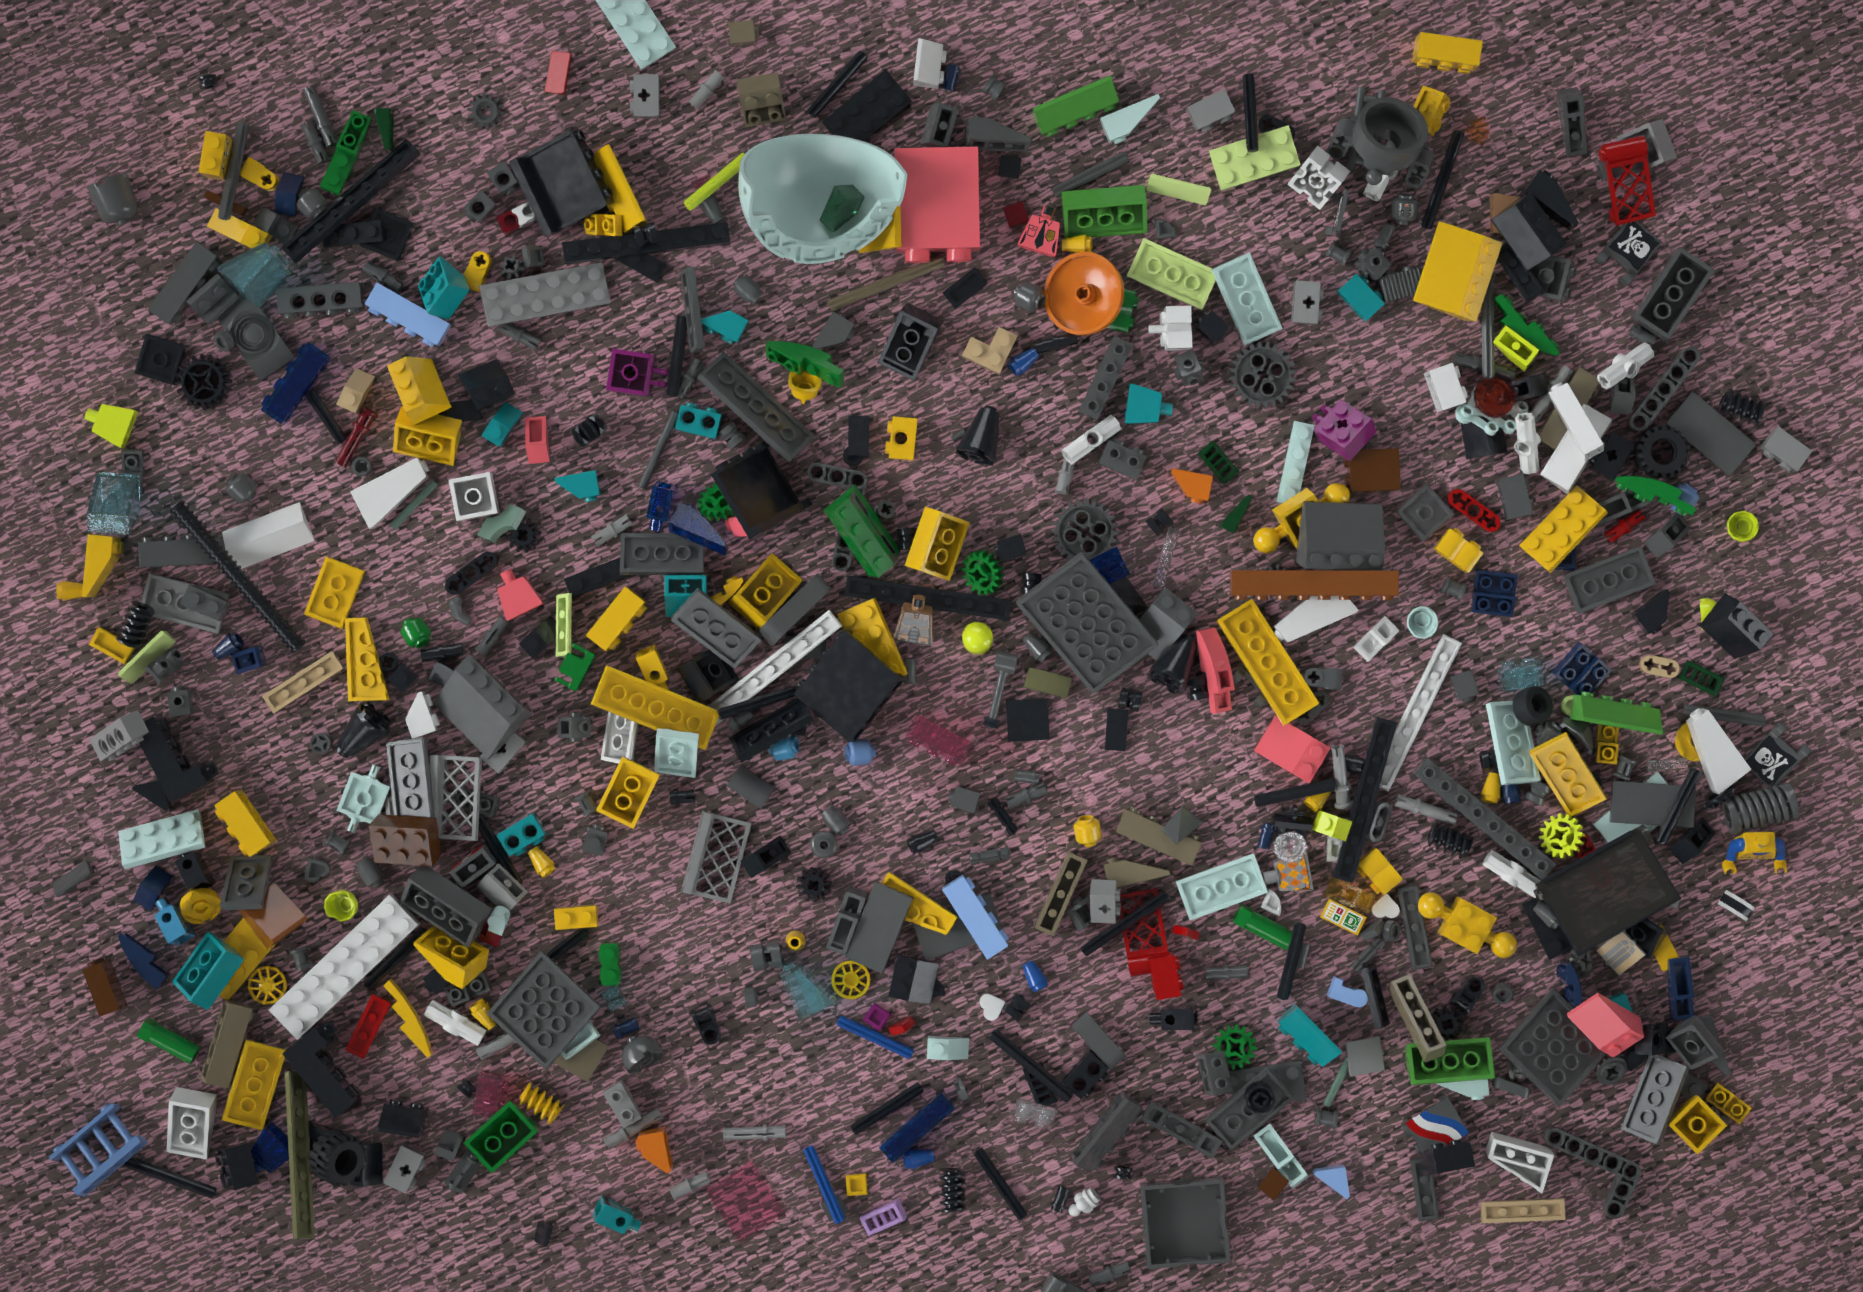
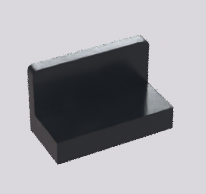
[350,1142,383,1187]

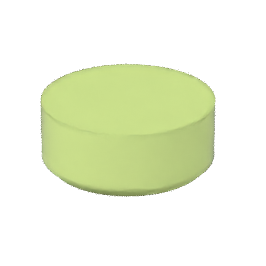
[1561,695,1574,716]

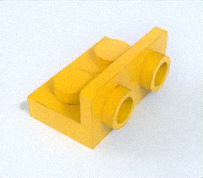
[1413,85,1450,136]

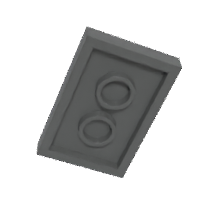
[220,855,273,910]

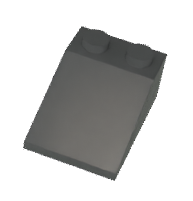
[1139,587,1198,661]

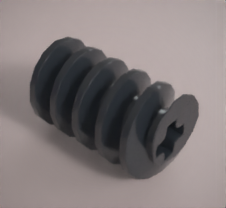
[1717,388,1765,427]
[116,601,155,648]
[1427,821,1474,859]
[939,1168,966,1212]

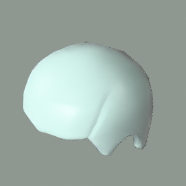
[1407,606,1439,639]

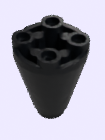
[1149,634,1198,695]
[335,701,391,758]

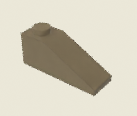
[1103,856,1170,887]

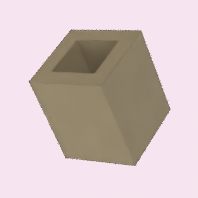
[728,20,760,46]

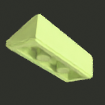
[1146,174,1211,205]
[556,593,572,658]
[118,631,176,684]

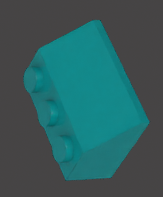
[172,931,244,1010]
[1277,1003,1342,1067]

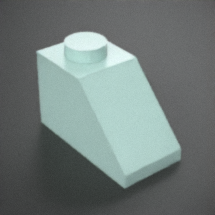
[927,1036,969,1060]

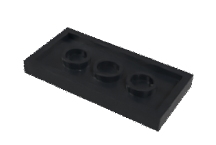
[822,69,912,141]
[729,698,814,763]

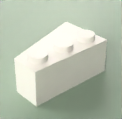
[1485,1132,1554,1193]

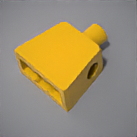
[636,644,669,690]

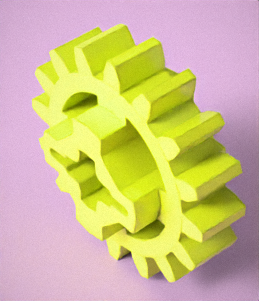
[1539,813,1585,859]

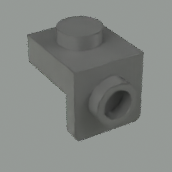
[1066,896,1091,932]

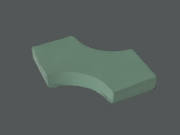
[477,504,526,543]

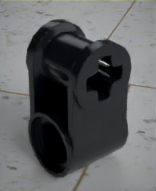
[1448,974,1485,1015]
[691,1003,721,1045]

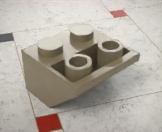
[737,72,786,127]

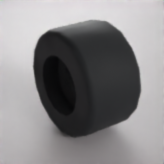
[1512,686,1553,726]

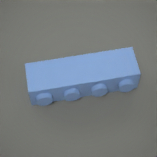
[365,283,452,348]
[942,875,1009,960]

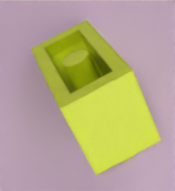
[1493,326,1539,372]
[1312,810,1352,841]

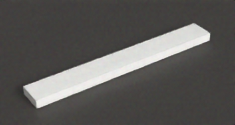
[708,610,842,726]
[1379,634,1462,792]

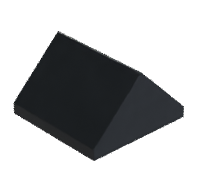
[1460,415,1508,459]
[1626,907,1668,960]

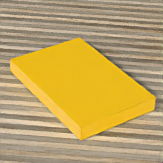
[859,206,902,253]
[304,556,365,629]

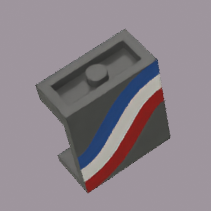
[1402,1095,1469,1156]

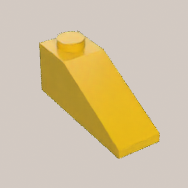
[207,208,272,254]

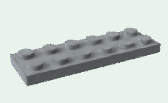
[479,262,611,327]

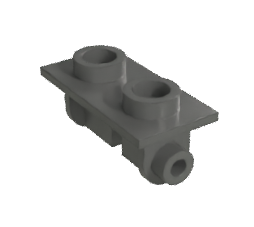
[444,1148,482,1194]

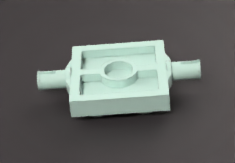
[336,764,391,833]

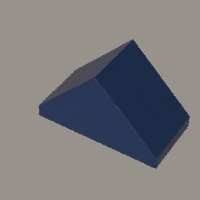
[275,172,304,217]
[231,646,268,675]
[133,865,173,911]

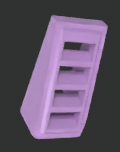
[860,1198,907,1236]

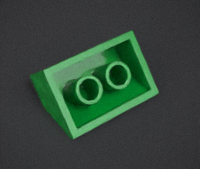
[464,1100,540,1173]

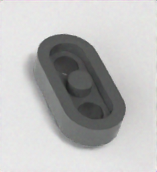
[1366,801,1392,842]

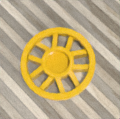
[831,960,870,999]
[248,966,287,1005]

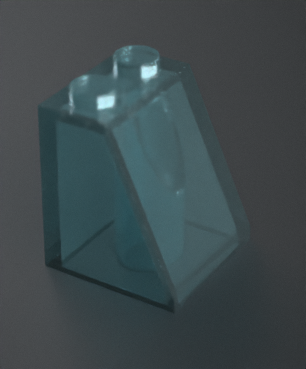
[217,242,293,309]
[87,472,140,535]
[779,961,838,1020]

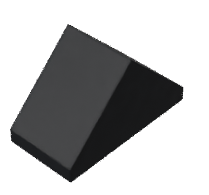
[132,780,173,812]

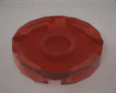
[1474,378,1514,418]

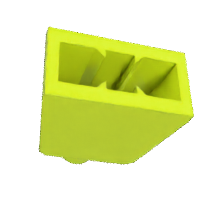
[84,404,138,449]

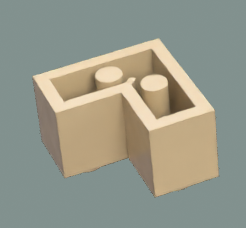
[962,327,1017,375]

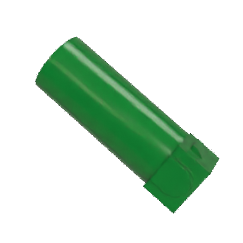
[1233,903,1292,951]
[136,1017,201,1065]

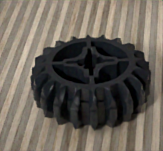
[175,354,232,411]

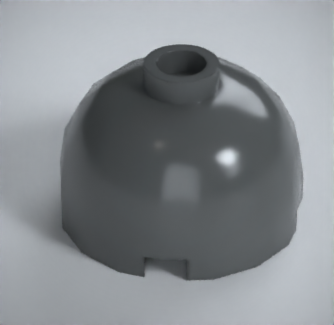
[622,1035,664,1074]

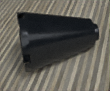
[956,405,1000,466]

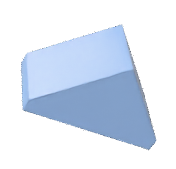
[1312,1165,1350,1199]

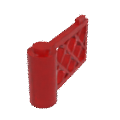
[1598,135,1656,226]
[1117,888,1169,977]

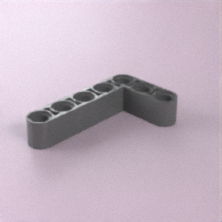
[808,463,867,571]
[1543,1126,1641,1219]

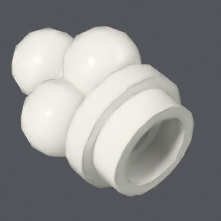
[1068,1187,1101,1216]

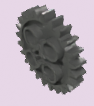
[1228,341,1296,409]
[1051,498,1119,565]

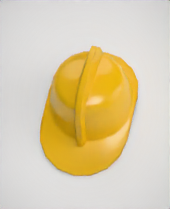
[788,370,822,404]

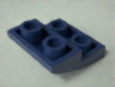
[1471,568,1518,617]
[1551,641,1612,695]
[1556,960,1582,1006]

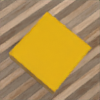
[845,1173,868,1196]

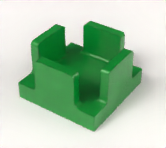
[554,643,597,692]

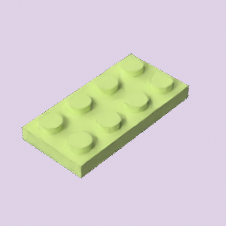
[1209,125,1301,191]
[1126,238,1216,310]

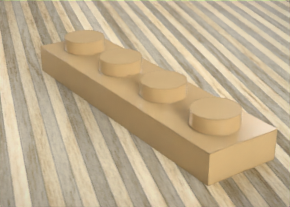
[262,651,344,714]
[1480,1198,1565,1223]

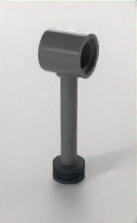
[982,650,1018,729]

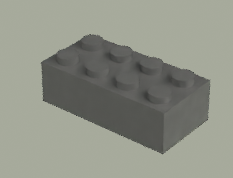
[1630,247,1715,341]
[399,866,491,948]

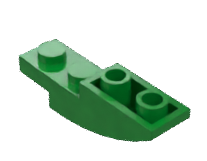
[320,110,372,196]
[1493,293,1560,357]
[766,341,844,388]
[1614,476,1696,517]

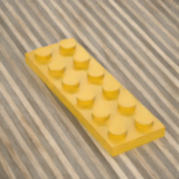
[1216,599,1319,726]
[591,665,719,750]

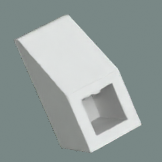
[405,691,440,739]

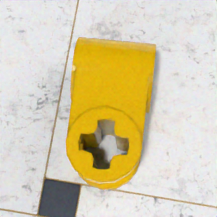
[240,157,280,191]
[463,251,492,293]

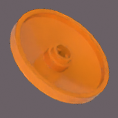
[1044,252,1124,336]

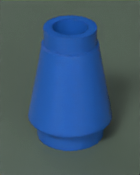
[1007,348,1039,376]
[1022,960,1048,993]
[903,1149,934,1170]

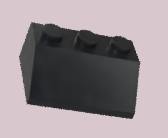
[1491,193,1567,270]
[1699,593,1773,659]

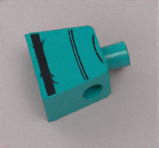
[592,1195,642,1234]

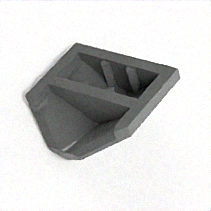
[1560,715,1595,755]

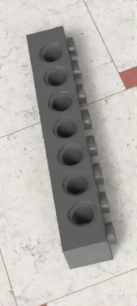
[1412,757,1556,880]

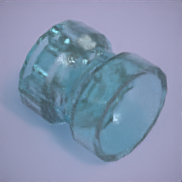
[600,985,628,1012]

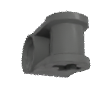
[1302,668,1343,690]

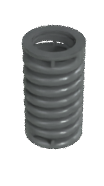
[1722,783,1799,834]

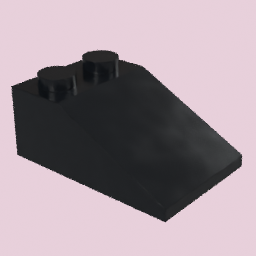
[1519,170,1579,231]
[877,303,944,381]

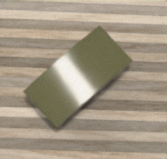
[1024,667,1072,699]

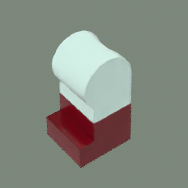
[478,906,510,948]

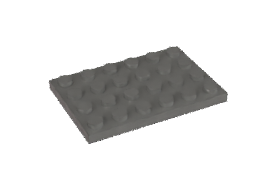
[1016,551,1159,694]

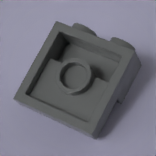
[1530,256,1577,303]

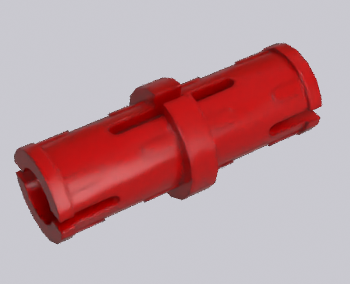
[1604,509,1646,544]

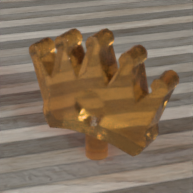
[1465,117,1490,145]

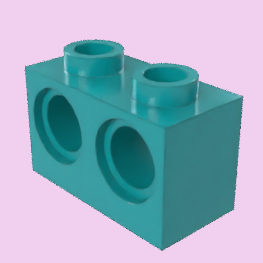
[675,402,722,440]
[496,813,547,857]

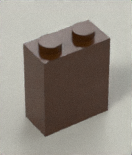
[1343,448,1401,493]
[82,957,128,1017]

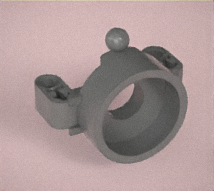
[1327,97,1434,189]

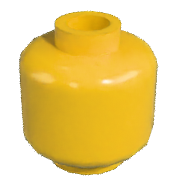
[1073,815,1102,847]

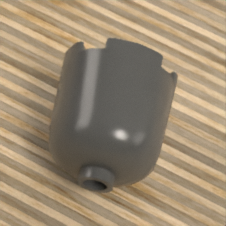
[87,174,138,226]

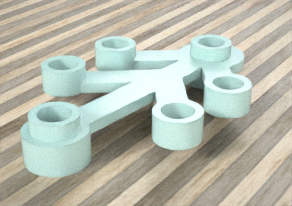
[1455,385,1529,436]

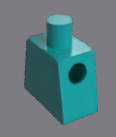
[1124,384,1173,424]

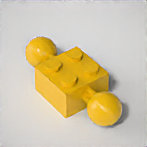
[1253,483,1350,554]
[1418,892,1517,958]

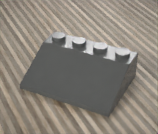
[1296,501,1385,570]
[433,654,532,759]
[1071,1090,1143,1173]

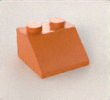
[635,1126,673,1173]

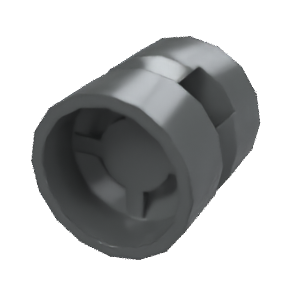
[750,941,783,972]

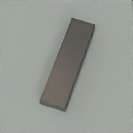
[680,267,704,353]
[1397,885,1433,970]

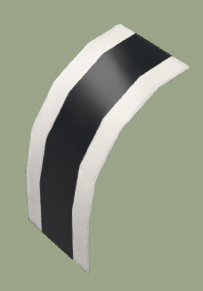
[1718,890,1755,921]

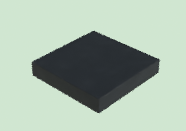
[360,207,414,262]
[134,334,187,386]
[1006,698,1050,742]

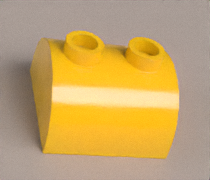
[1668,1095,1727,1155]

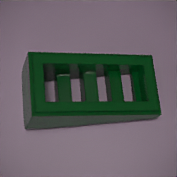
[374,108,393,152]
[1196,440,1240,485]
[1219,494,1253,534]
[1678,660,1725,697]

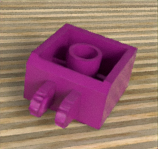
[606,348,669,398]
[1312,400,1377,461]

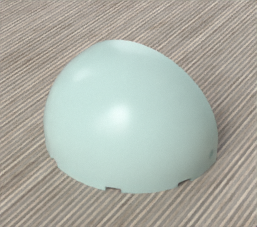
[738,134,907,264]

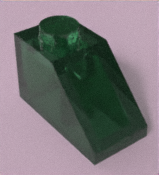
[820,184,865,232]

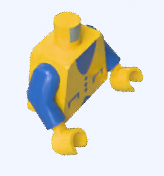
[1722,832,1787,874]

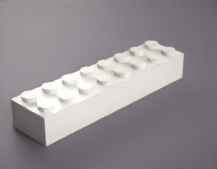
[269,893,421,1040]

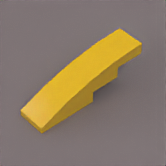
[383,979,433,1058]

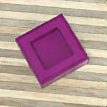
[862,1002,891,1031]

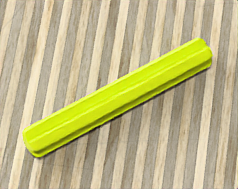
[684,153,745,211]

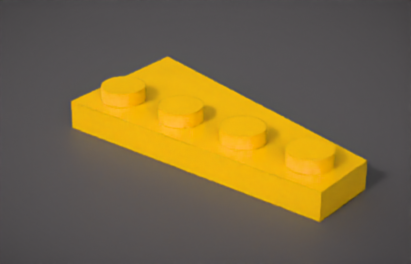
[345,618,390,701]
[882,872,958,935]

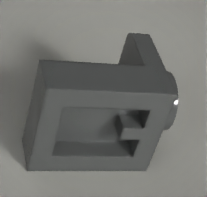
[582,824,609,856]

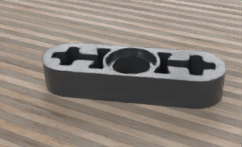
[445,552,498,595]

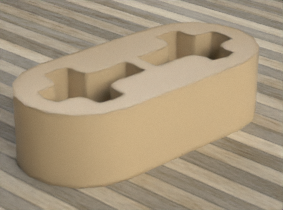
[1639,655,1680,678]

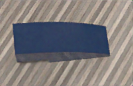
[118,931,170,989]
[1667,956,1695,1021]

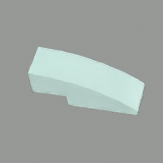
[1254,1124,1309,1189]

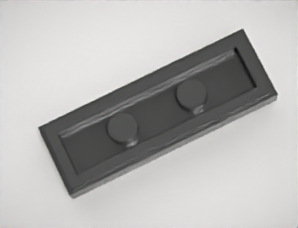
[1410,1157,1439,1222]

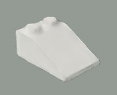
[167,1087,217,1159]

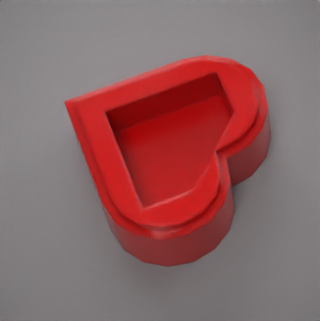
[1172,925,1200,941]
[888,1016,915,1035]

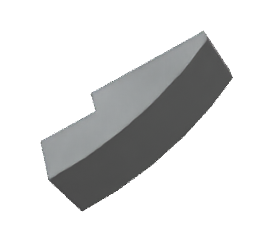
[1595,489,1652,527]
[826,885,868,955]

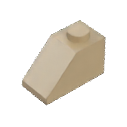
[336,368,375,414]

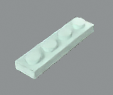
[1276,421,1315,503]

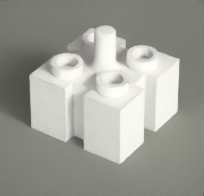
[1288,146,1350,210]
[1148,306,1192,351]

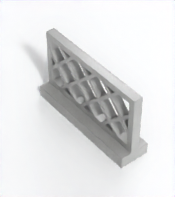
[430,755,482,841]
[681,810,752,903]

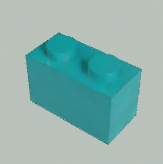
[1336,273,1385,322]

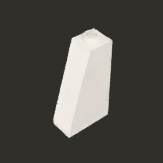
[1549,383,1604,461]
[350,458,430,529]
[1273,596,1359,642]
[1686,708,1751,795]

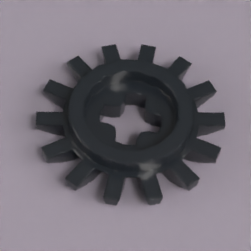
[1703,786,1735,810]

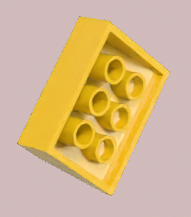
[1413,222,1502,322]

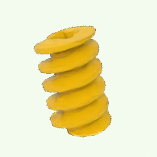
[519,1081,565,1125]

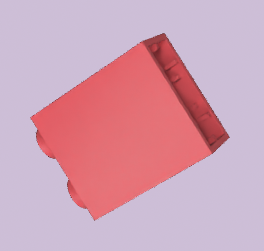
[894,147,980,263]

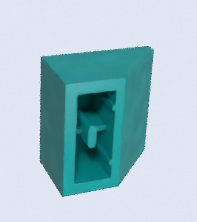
[418,256,470,320]
[664,575,708,617]

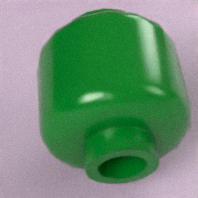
[400,617,431,649]

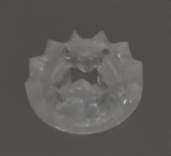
[1273,832,1307,863]

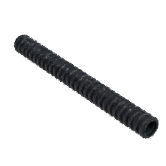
[169,500,306,653]

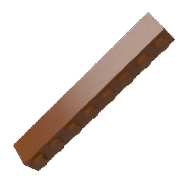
[1230,570,1399,600]

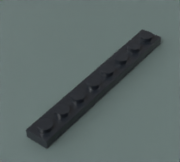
[282,139,421,264]
[562,222,730,264]
[844,575,1012,621]
[1332,717,1397,883]

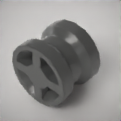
[982,74,1007,101]
[310,733,333,754]

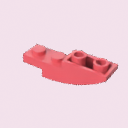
[1196,627,1235,714]

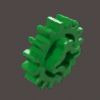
[697,483,735,522]
[961,550,1004,595]
[1212,1023,1257,1069]

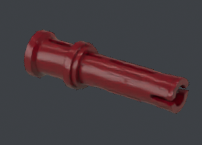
[334,406,378,468]

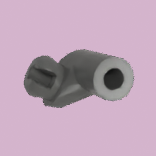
[449,596,473,626]

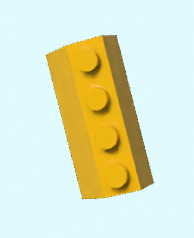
[594,144,648,234]

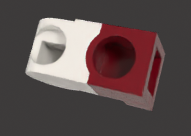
[496,202,536,237]

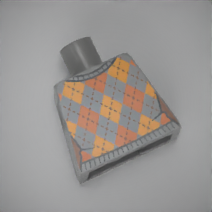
[1263,850,1314,891]

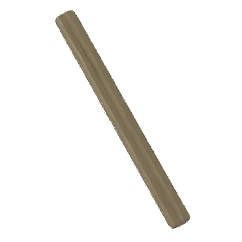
[828,256,946,311]

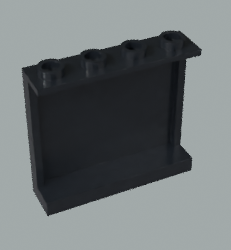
[509,127,614,236]
[711,441,813,540]
[794,630,906,743]

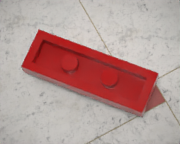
[345,993,392,1059]

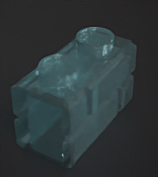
[1497,657,1544,692]

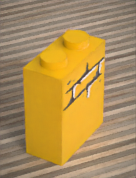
[198,131,234,181]

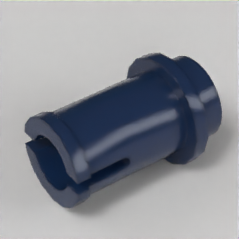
[942,64,961,91]
[1257,822,1276,850]
[612,1017,640,1039]

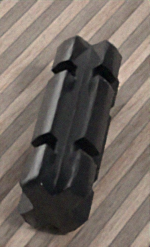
[988,798,1018,835]

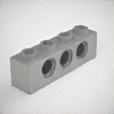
[89,710,149,761]

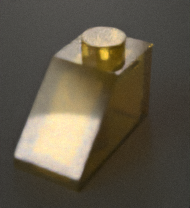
[1324,877,1376,914]

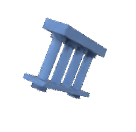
[49,1103,148,1197]

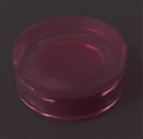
[691,174,711,189]

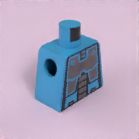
[154,897,196,946]

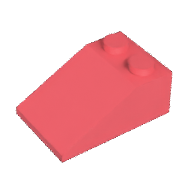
[1254,715,1331,783]
[1567,993,1644,1057]

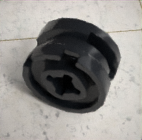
[1244,1081,1275,1114]

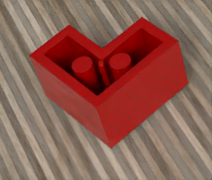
[1148,952,1184,1000]

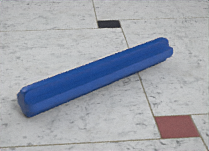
[837,1015,914,1059]
[803,1145,845,1224]

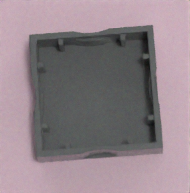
[1139,1176,1230,1269]

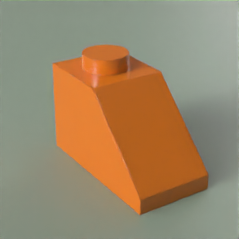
[1170,468,1213,504]

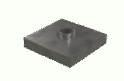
[1395,483,1454,542]

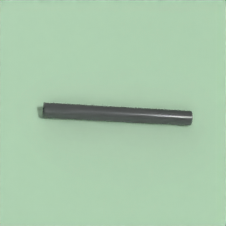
[638,411,678,490]

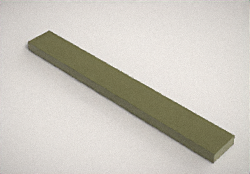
[285,1071,315,1239]

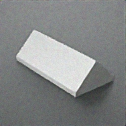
[1540,404,1612,494]
[222,502,315,569]
[601,712,639,764]

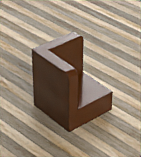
[1258,1167,1289,1200]

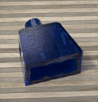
[646,481,677,532]
[251,1122,289,1173]

